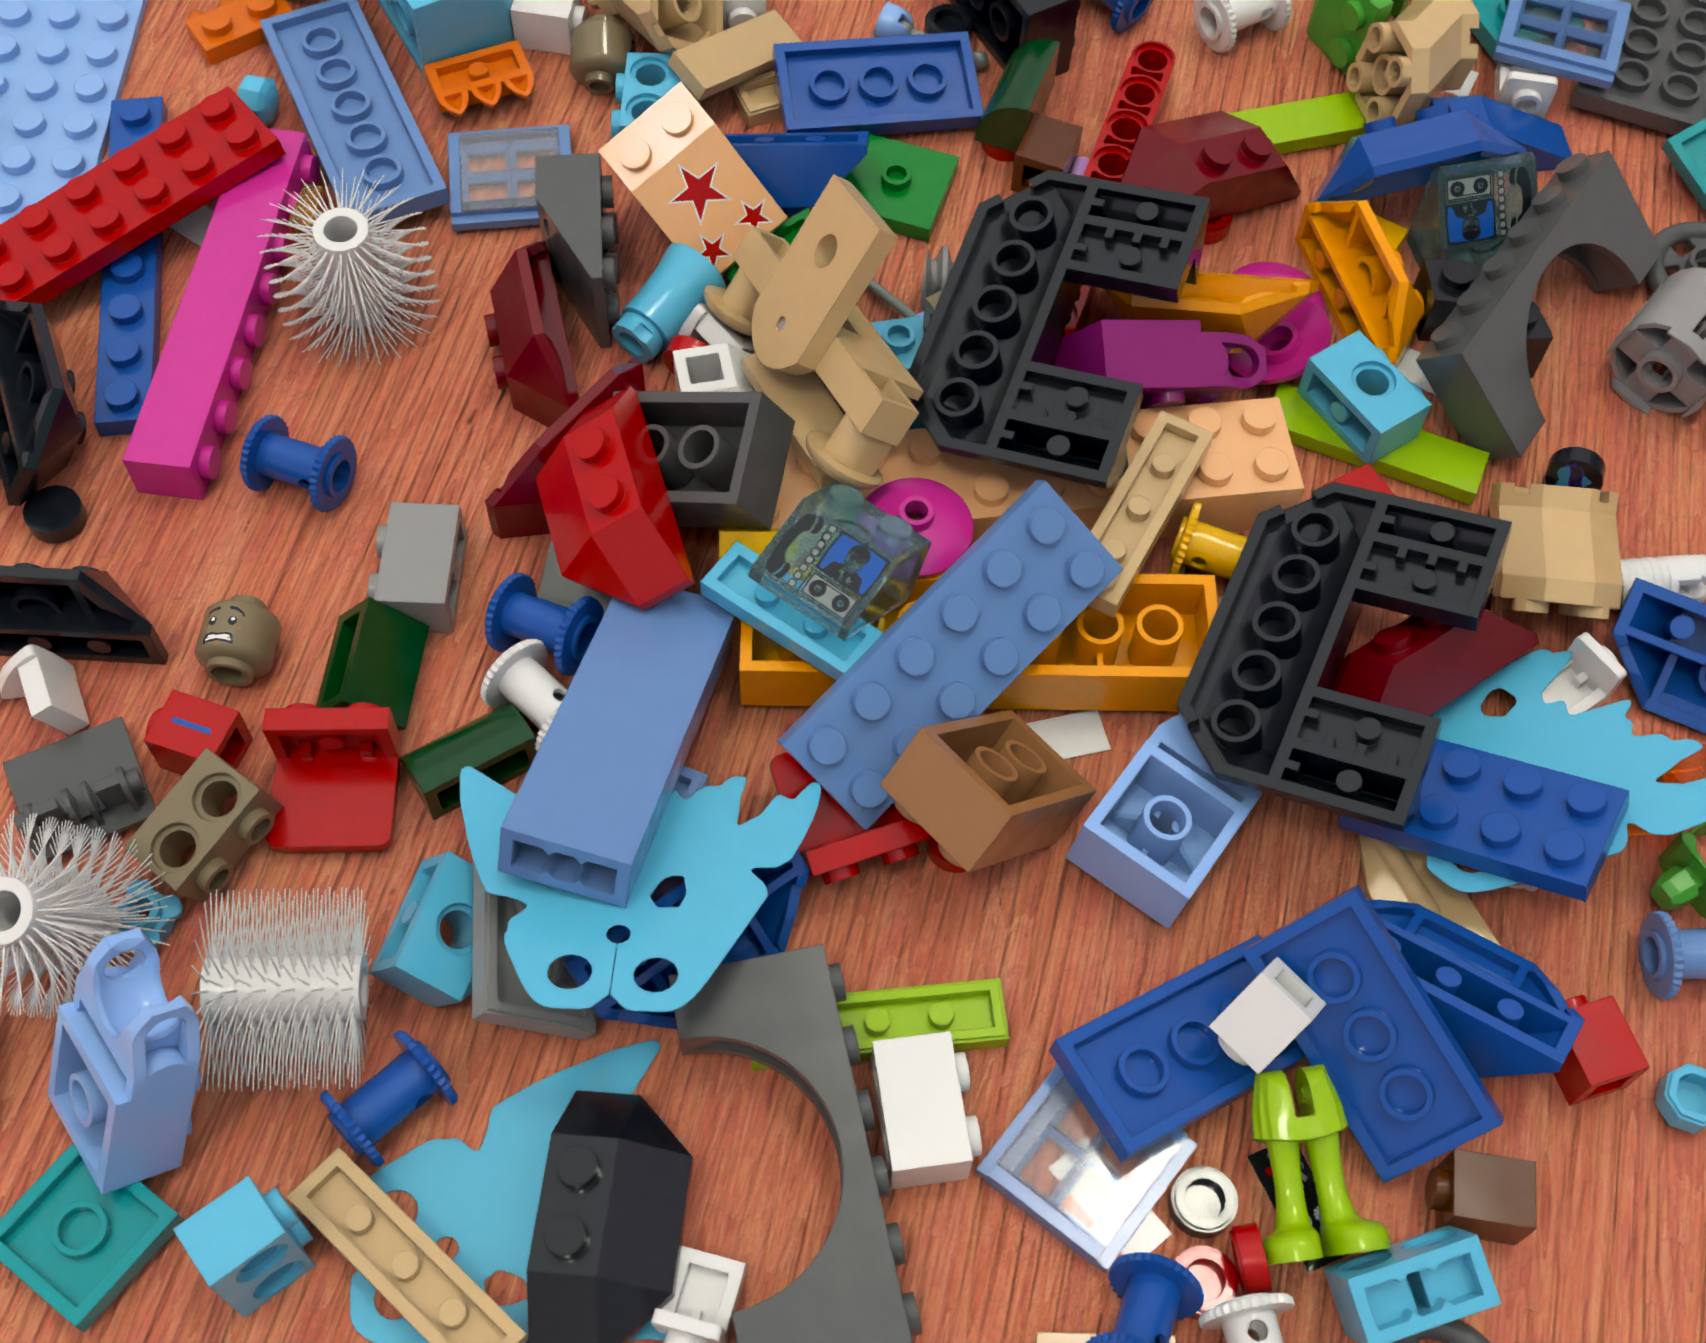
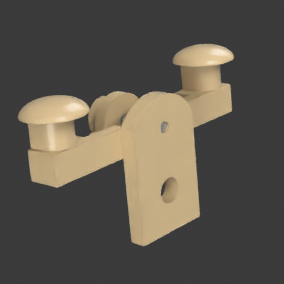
[704,174,924,489]

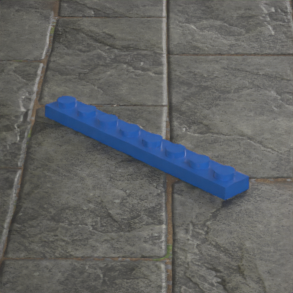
[94,96,168,436]

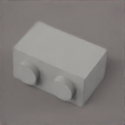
[367,502,468,633]

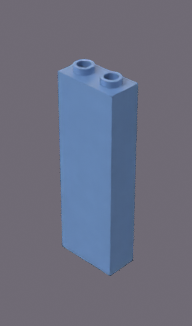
[498,590,736,908]

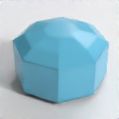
[237,75,279,126]
[1655,1063,1706,1134]

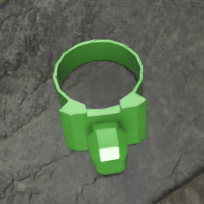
[1650,823,1706,918]

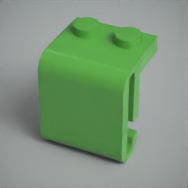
[1306,0,1409,76]

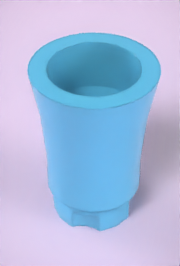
[611,243,726,363]

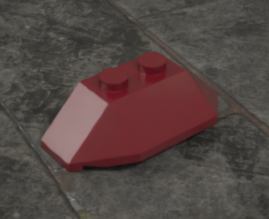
[1120,111,1301,219]
[484,240,580,428]
[485,358,645,539]
[1331,610,1539,716]

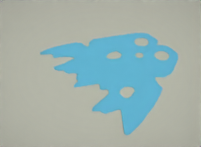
[1393,649,1706,893]
[460,766,821,1012]
[350,1040,681,1343]

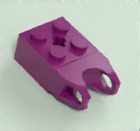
[1051,320,1268,409]

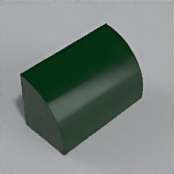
[975,39,1060,152]
[316,597,429,731]
[400,702,537,821]

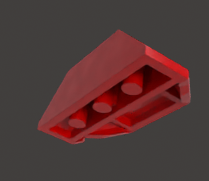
[536,386,695,611]

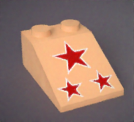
[598,81,789,275]

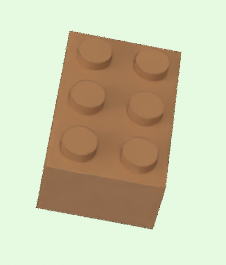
[880,709,1097,873]

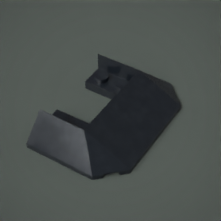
[908,170,1211,489]
[1177,482,1512,832]

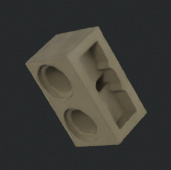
[123,748,284,904]

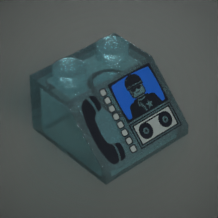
[1406,152,1538,269]
[748,481,932,641]

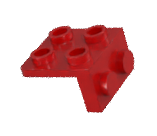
[262,702,402,852]
[770,752,932,884]

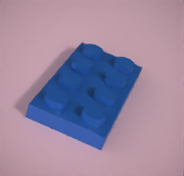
[772,31,984,135]
[1338,739,1629,902]
[1242,884,1504,1183]
[1049,935,1308,1164]

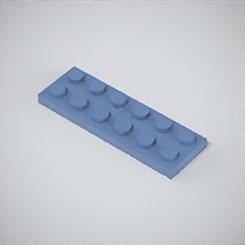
[259,0,450,226]
[777,480,1123,830]

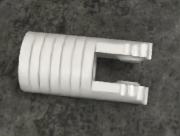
[1610,554,1706,610]

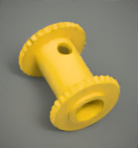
[1168,502,1248,580]

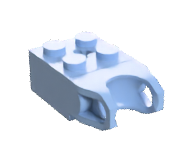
[1065,714,1262,929]
[47,928,201,1195]

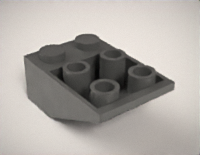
[535,153,621,348]

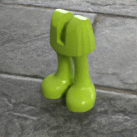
[1251,1064,1391,1265]

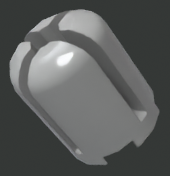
[1606,267,1706,418]

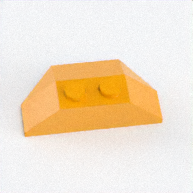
[1295,200,1425,368]
[1104,271,1320,353]

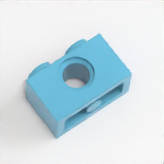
[1297,330,1432,465]
[369,851,473,1008]

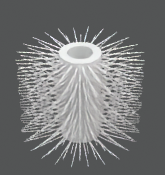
[257,168,440,369]
[0,810,175,1019]
[190,887,372,1092]

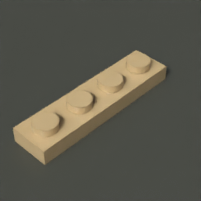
[1088,410,1214,618]
[287,1147,528,1343]

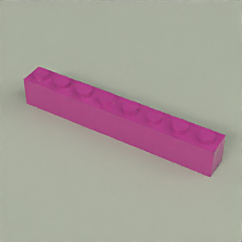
[122,129,320,500]

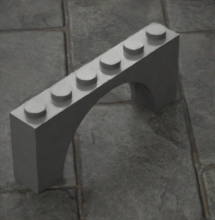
[1416,151,1662,460]
[668,944,922,1343]

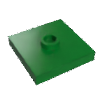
[844,134,959,242]

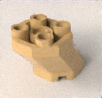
[587,0,723,54]
[1347,0,1480,126]
[1490,482,1623,619]

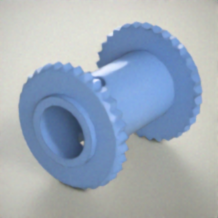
[1638,911,1706,1000]

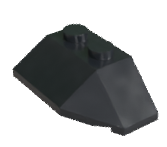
[0,300,86,506]
[0,563,169,665]
[527,1090,694,1343]

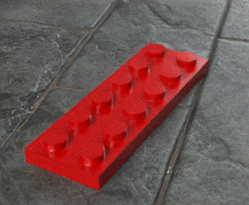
[0,86,286,305]

